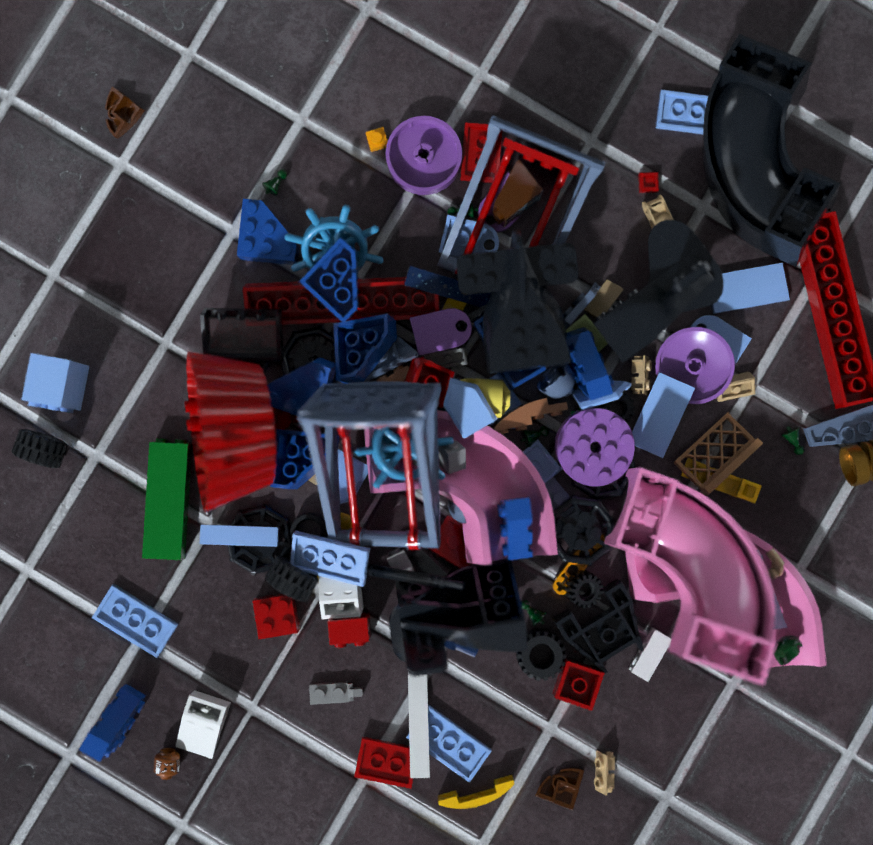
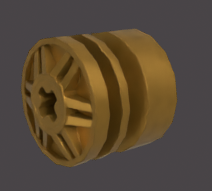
[839,440,873,486]

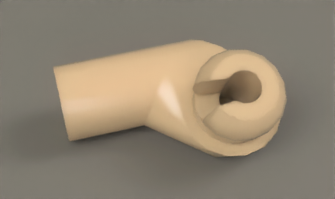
[765,548,784,579]

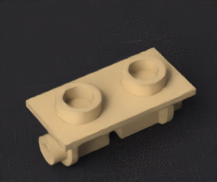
[631,355,652,395]
[594,750,615,795]

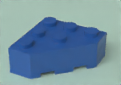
[237,199,299,265]
[299,237,359,323]
[333,314,397,383]
[566,327,614,401]
[267,357,336,416]
[270,429,339,490]
[497,497,533,560]
[79,684,146,762]

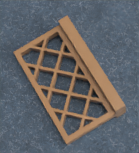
[673,412,763,497]

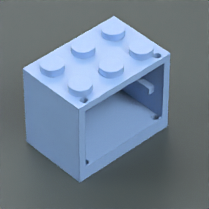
[21,353,89,413]

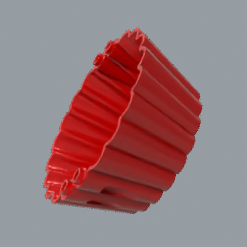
[184,351,276,512]

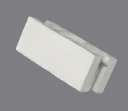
[628,627,671,682]

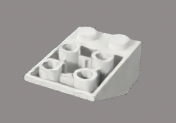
[318,576,364,619]
[175,690,231,759]

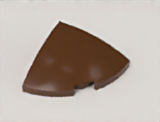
[105,86,145,139]
[535,768,584,811]

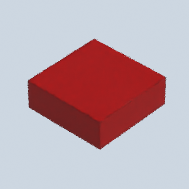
[638,172,659,193]

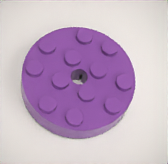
[386,116,462,195]
[555,408,635,486]

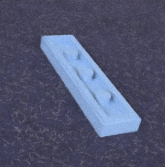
[200,524,279,547]

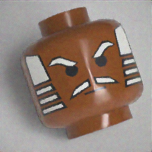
[154,748,180,780]

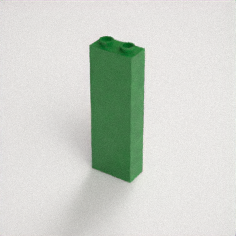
[142,438,192,560]

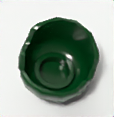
[773,636,803,666]

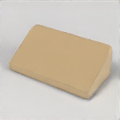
[584,280,624,318]
[717,372,755,402]

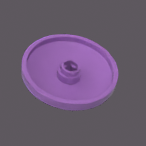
[655,327,735,404]

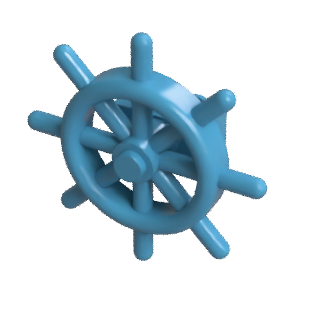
[285,205,383,279]
[355,425,454,491]

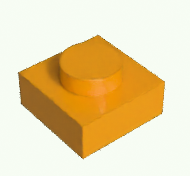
[365,127,388,152]

